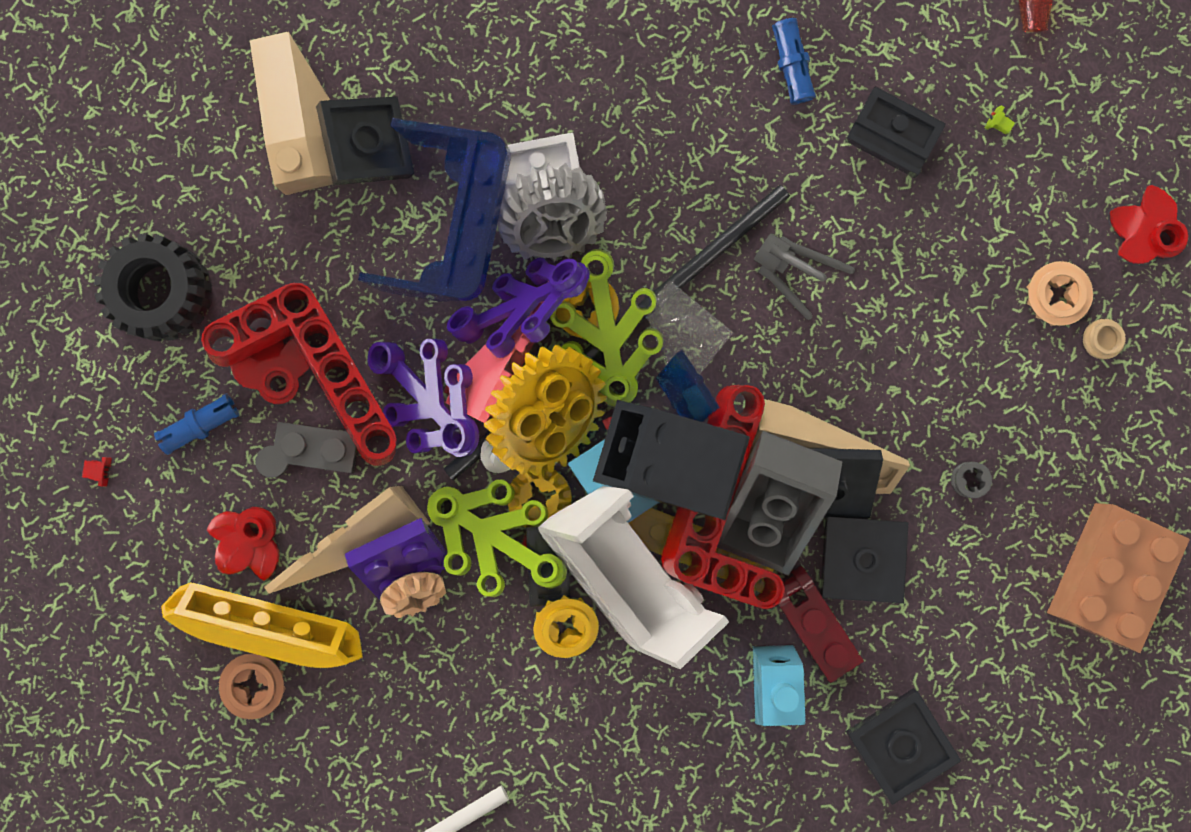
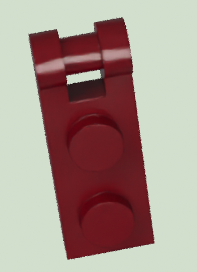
[778,566,864,684]

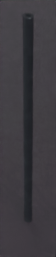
[443,185,790,481]

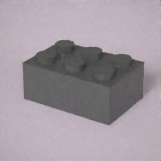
[717,431,842,575]

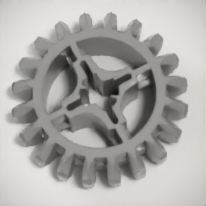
[496,163,607,262]

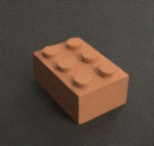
[1047,503,1190,653]

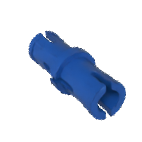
[772,18,816,105]
[154,393,240,455]

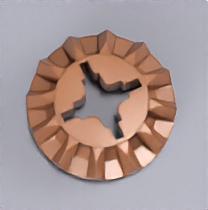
[219,653,286,719]

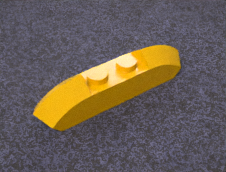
[161,582,363,668]

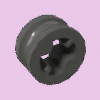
[951,462,992,498]

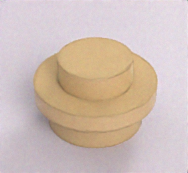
[1083,319,1125,359]

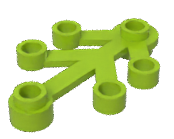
[550,249,663,407]
[427,480,567,597]

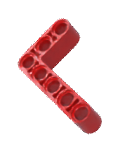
[201,283,396,466]
[661,385,785,609]

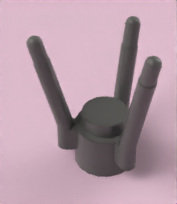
[754,233,855,320]

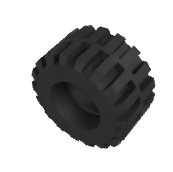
[94,234,212,342]

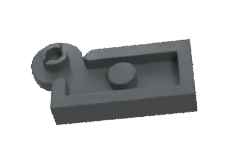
[255,422,357,478]

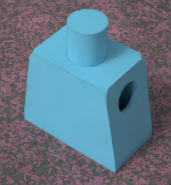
[753,645,805,726]

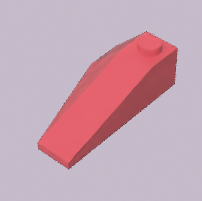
[444,301,544,423]

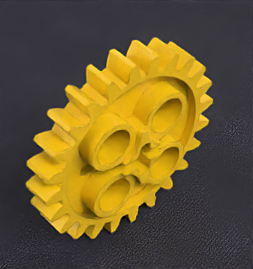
[484,345,607,476]

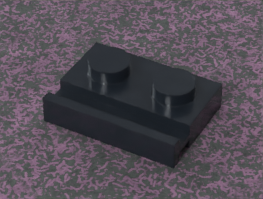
[845,86,946,178]

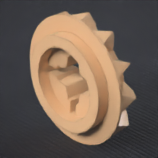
[1026,261,1093,326]
[380,572,446,618]

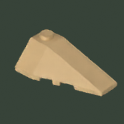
[250,32,333,195]
[264,486,430,593]

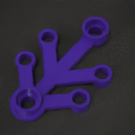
[447,257,590,358]
[367,339,479,457]

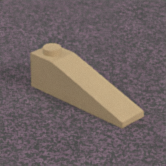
[746,399,910,494]

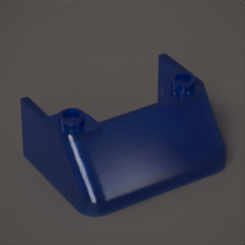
[358,118,511,302]

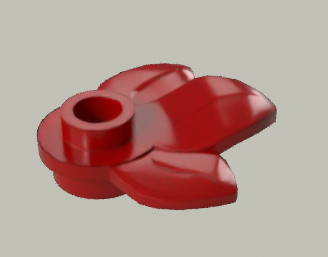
[1110,185,1188,264]
[230,327,310,405]
[207,507,280,581]

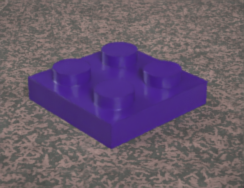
[345,518,453,600]

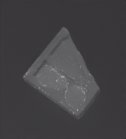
[645,281,733,393]

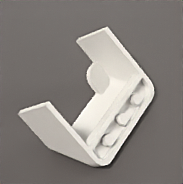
[538,486,729,669]

